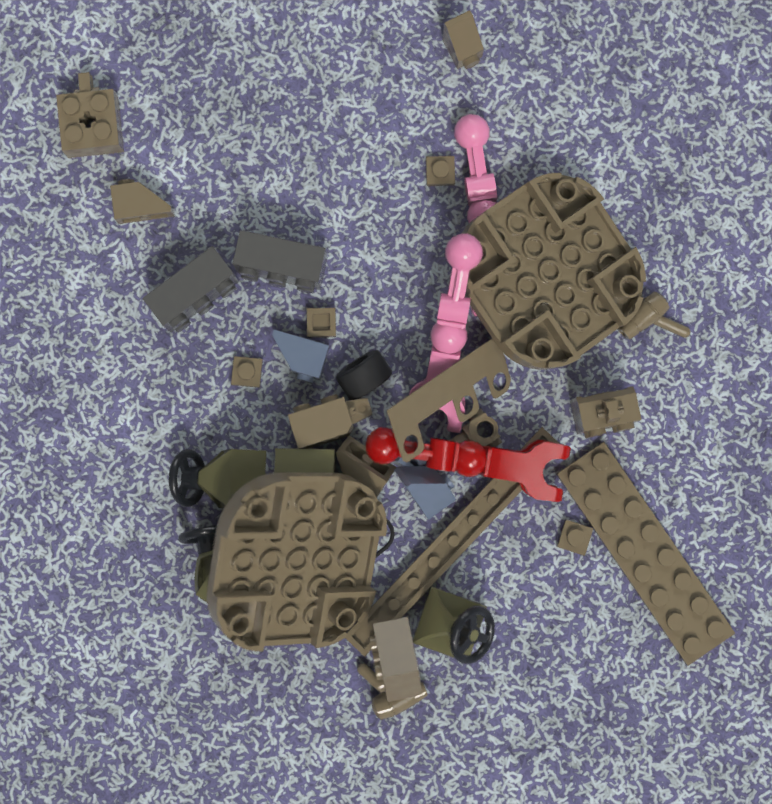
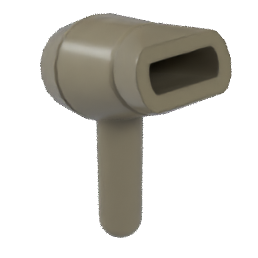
[617,291,691,340]
[357,663,428,720]

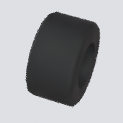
[336,350,392,400]

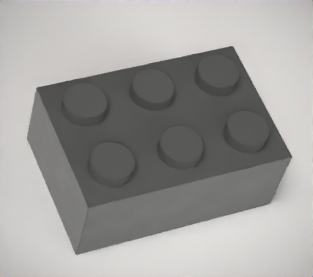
[232,230,328,293]
[142,246,239,333]

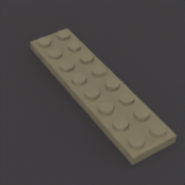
[556,442,735,666]

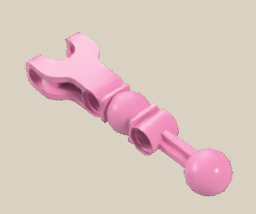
[454,114,498,316]
[409,234,483,433]

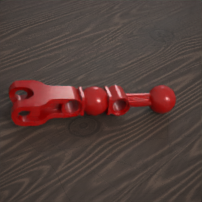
[365,427,571,502]

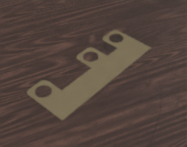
[386,338,511,462]

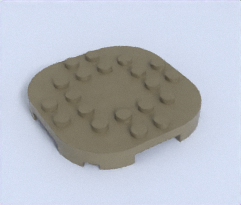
[461,173,646,370]
[207,472,387,651]

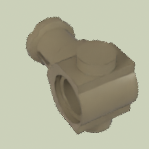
[450,409,502,447]

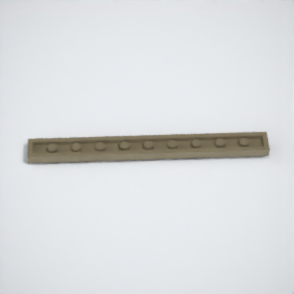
[345,427,559,657]

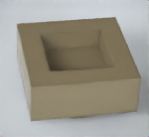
[426,156,455,186]
[307,308,336,338]
[231,356,263,388]
[557,520,593,556]

